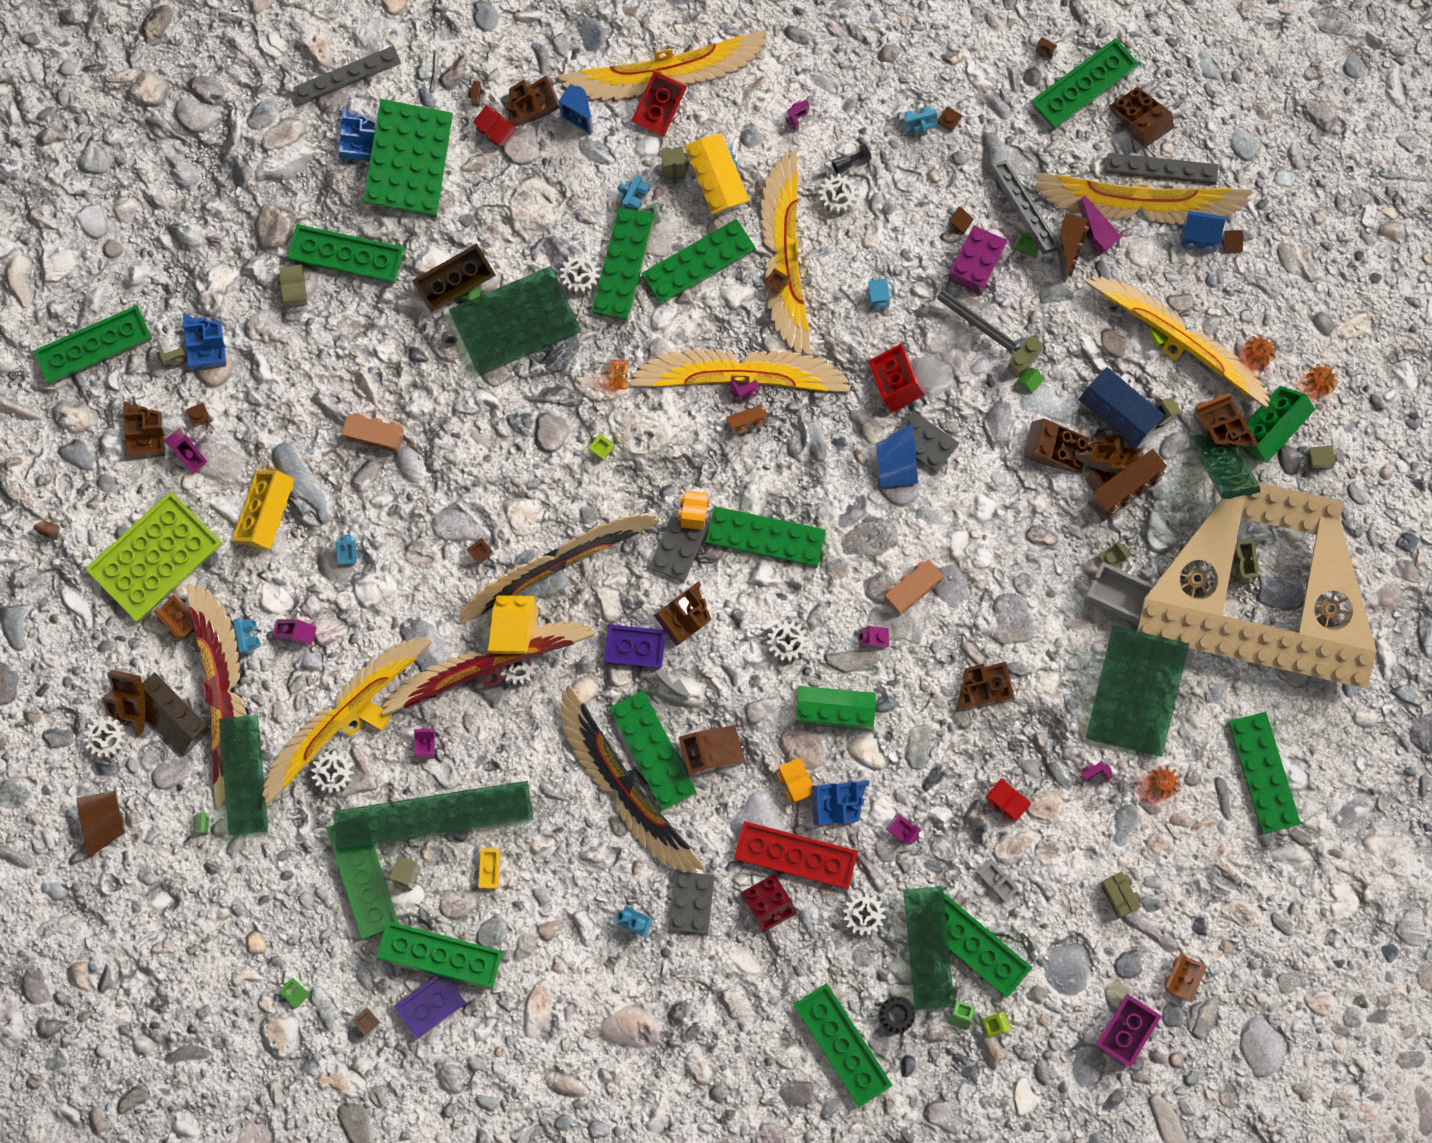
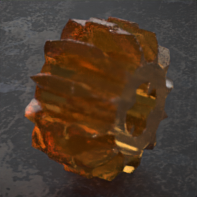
[1243,334,1277,367]
[1306,363,1338,396]
[1147,765,1181,799]

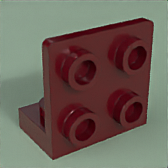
[741,874,797,933]

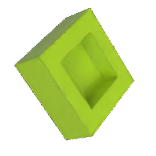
[588,434,615,461]

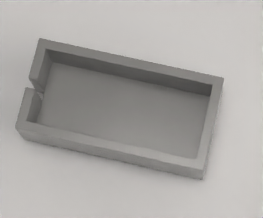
[1084,562,1154,626]

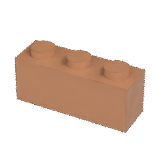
[341,413,405,453]
[884,559,944,616]

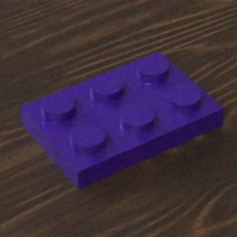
[604,624,666,669]
[394,976,467,1040]

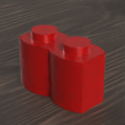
[473,105,517,146]
[985,778,1031,823]

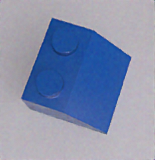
[558,84,593,134]
[1180,211,1226,252]

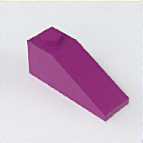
[1077,195,1122,255]

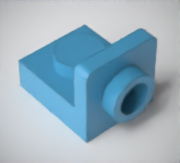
[336,534,357,564]

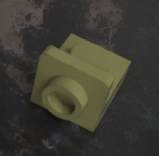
[1097,541,1130,568]

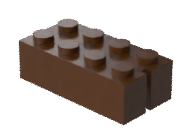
[1088,449,1167,520]

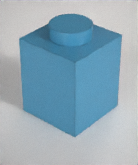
[867,278,890,309]

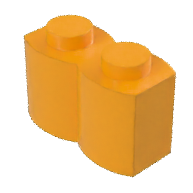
[678,490,709,530]
[776,758,813,804]

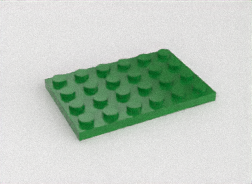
[363,98,453,217]

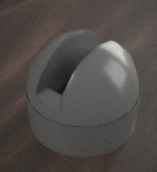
[441,331,457,347]

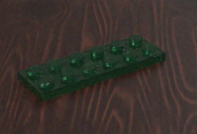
[1189,433,1260,499]
[219,715,269,836]
[903,886,955,1010]

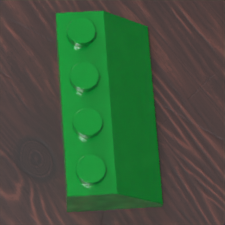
[1240,386,1315,463]
[795,686,876,731]

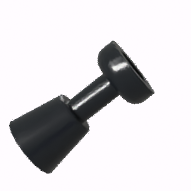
[831,143,872,175]

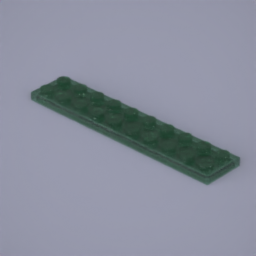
[332,781,534,851]

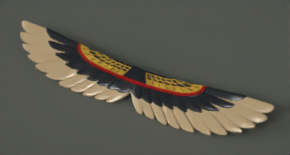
[459,513,660,624]
[560,685,705,873]

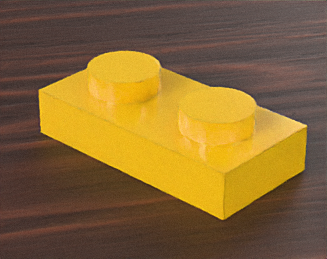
[478,848,501,889]

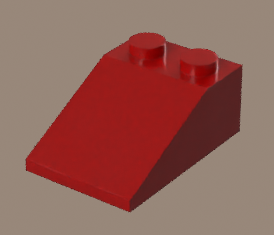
[631,70,688,137]
[869,343,925,412]

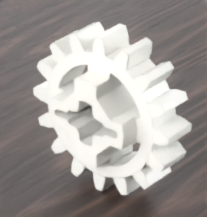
[818,174,859,214]
[560,254,600,295]
[767,620,809,663]
[498,657,539,686]
[83,716,127,759]
[311,751,355,794]
[843,893,886,936]

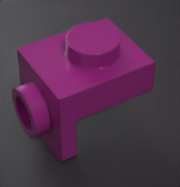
[785,99,810,131]
[729,379,760,402]
[858,626,889,648]
[414,728,435,760]
[1080,761,1113,783]
[886,813,921,845]

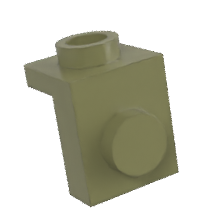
[156,344,188,368]

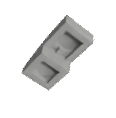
[656,667,691,700]
[976,859,1019,902]

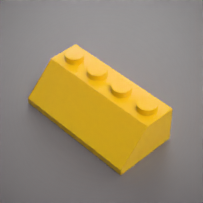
[684,133,750,216]
[231,470,294,550]

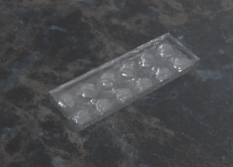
[914,289,996,400]

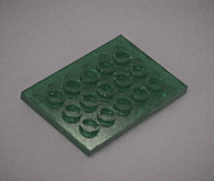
[448,266,581,376]
[1085,625,1190,757]

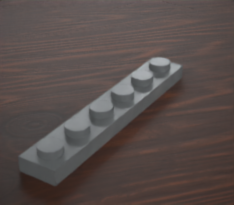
[293,45,402,105]
[1106,153,1218,184]
[989,160,1060,255]

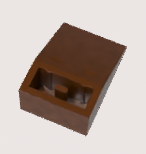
[1109,86,1175,148]
[1057,212,1089,282]
[1023,418,1090,474]
[678,725,746,778]

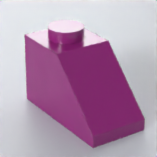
[164,429,208,474]
[272,619,317,645]

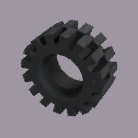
[879,996,916,1034]

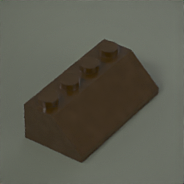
[412,243,496,313]
[143,672,211,757]

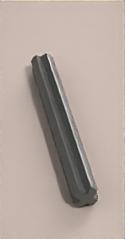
[937,290,1016,351]

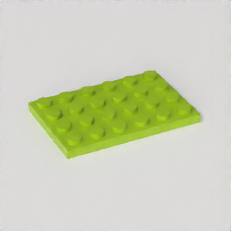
[86,491,223,623]

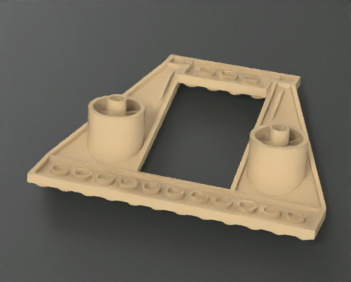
[1136,476,1377,689]

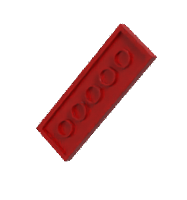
[734,821,858,890]

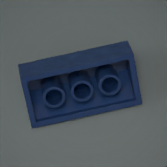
[1078,367,1165,448]

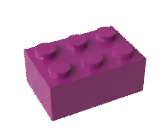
[948,225,1007,295]
[1093,994,1162,1069]

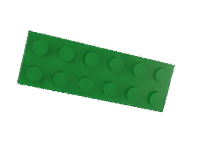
[1031,38,1139,130]
[592,207,655,321]
[642,218,756,305]
[287,224,405,284]
[33,305,153,385]
[706,506,826,567]
[609,690,697,811]
[1228,712,1301,834]
[326,814,400,940]
[915,890,1033,999]
[376,921,503,990]
[793,983,893,1108]

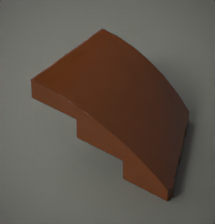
[507,75,559,127]
[1196,399,1258,446]
[123,401,165,459]
[1075,435,1144,474]
[653,581,711,646]
[956,661,1016,711]
[102,670,146,735]
[76,791,126,858]

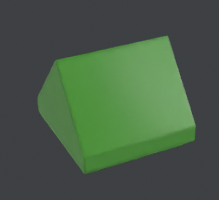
[1018,368,1044,393]

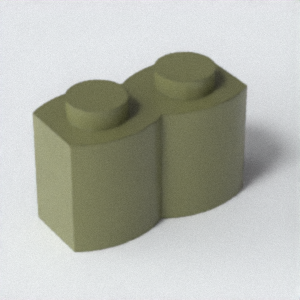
[276,265,308,307]
[1007,336,1043,378]
[1233,540,1259,584]

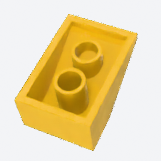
[488,596,539,654]

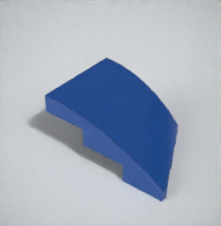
[338,108,376,161]
[183,313,227,370]
[876,424,918,487]
[811,780,870,825]

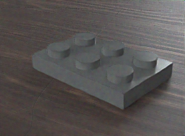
[897,411,959,474]
[649,516,707,583]
[669,871,715,935]

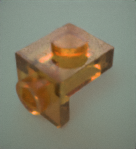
[609,359,629,389]

